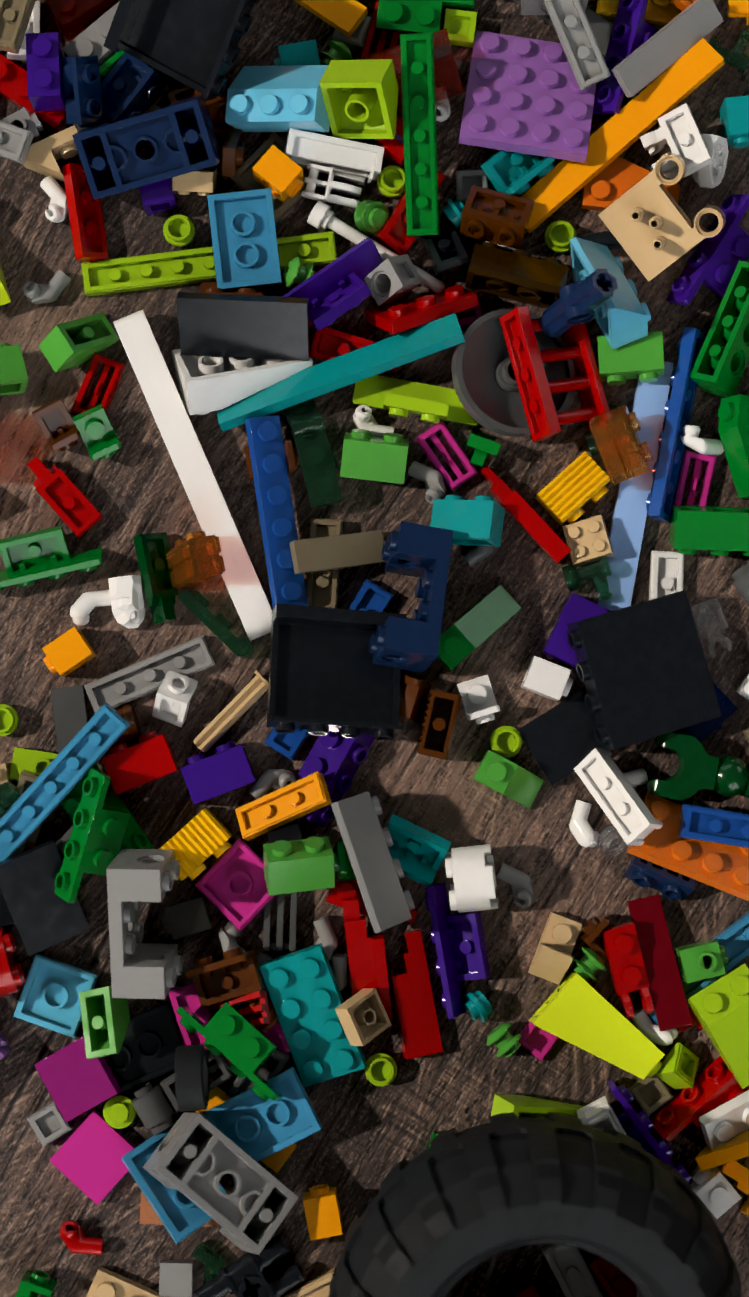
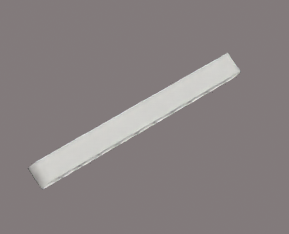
[113,309,272,641]

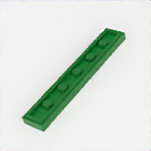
[400,33,440,236]

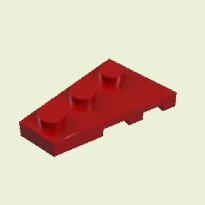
[364,286,479,334]

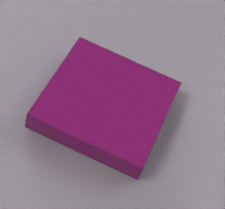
[34,1036,122,1122]

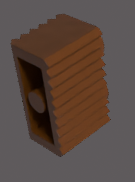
[416,689,462,760]

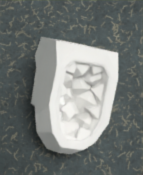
[692,134,729,188]
[108,575,146,629]

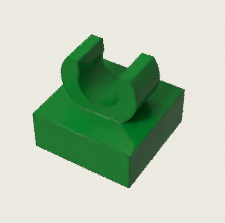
[466,428,502,467]

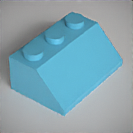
[225,65,330,132]
[570,237,651,350]

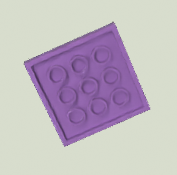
[458,30,596,163]

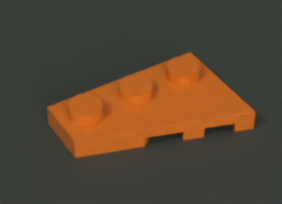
[581,157,680,211]

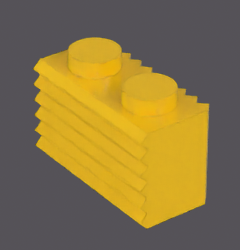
[535,451,611,526]
[159,807,233,881]

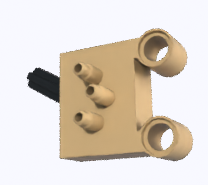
[576,154,726,282]

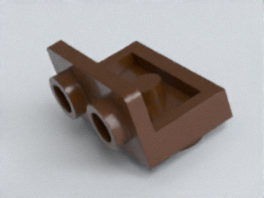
[185,947,266,1007]

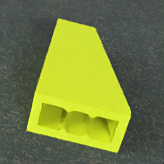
[528,972,665,1080]

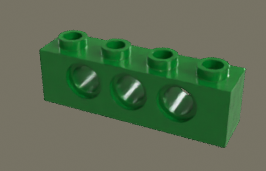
[689,260,749,397]

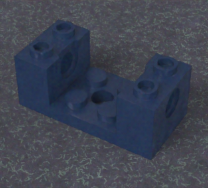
[72,94,222,200]
[369,521,453,673]

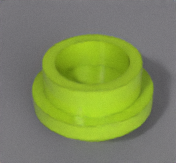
[377,165,405,198]
[163,214,195,247]
[544,220,577,253]
[0,704,19,736]
[490,726,522,758]
[365,1053,397,1087]
[103,1095,136,1129]

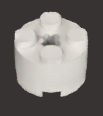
[445,844,498,913]

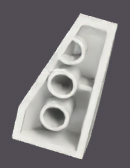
[172,349,313,415]

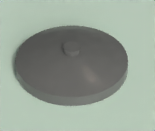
[451,308,576,437]

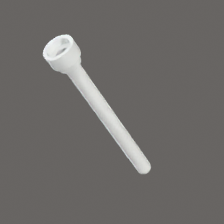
[307,200,445,293]

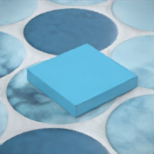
[13,953,99,1038]

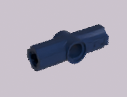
[538,269,618,337]

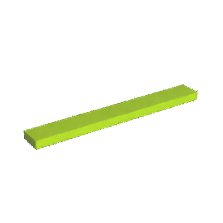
[81,231,337,297]

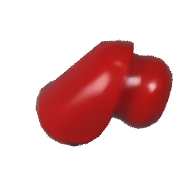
[59,1220,104,1255]

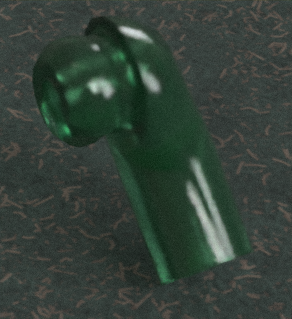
[191,1241,225,1284]

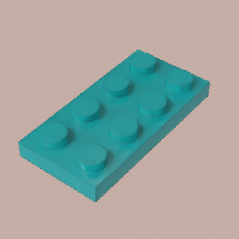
[259,943,367,1087]

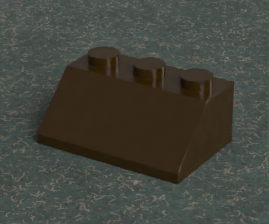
[464,242,569,309]

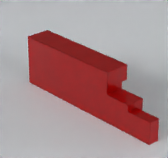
[480,465,571,564]
[342,897,392,1020]
[388,930,443,1060]

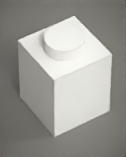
[520,656,573,701]

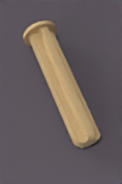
[193,670,269,752]

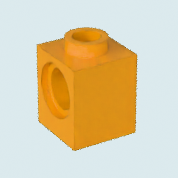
[252,145,304,203]
[42,626,97,677]
[303,1184,343,1241]

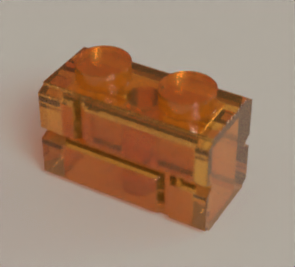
[589,405,653,485]
[166,531,225,589]

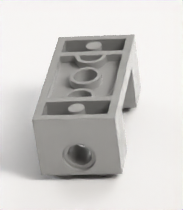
[106,849,183,999]
[143,1112,299,1255]

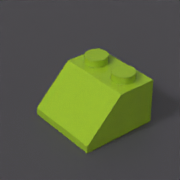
[319,59,399,139]

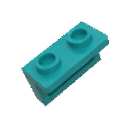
[480,150,556,196]
[386,814,452,887]

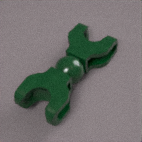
[646,732,749,800]

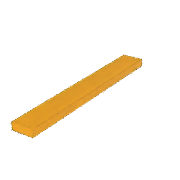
[521,38,724,234]

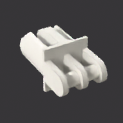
[301,163,366,209]

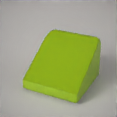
[656,1042,699,1089]

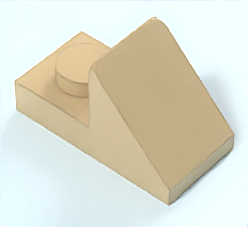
[24,125,78,182]
[528,912,582,985]

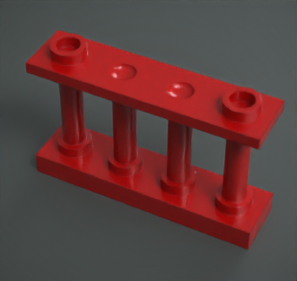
[499,306,613,442]

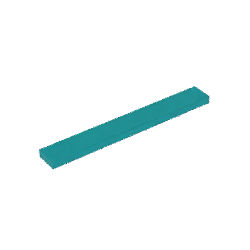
[216,313,465,431]

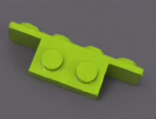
[352,375,478,426]

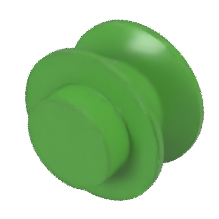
[319,40,353,65]
[354,200,389,234]
[283,256,316,287]
[572,947,607,982]
[486,1022,522,1058]

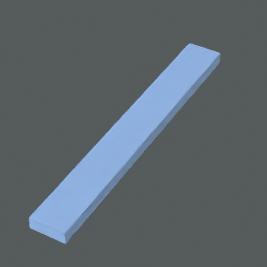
[597,361,674,611]

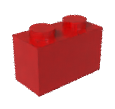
[102,731,180,795]

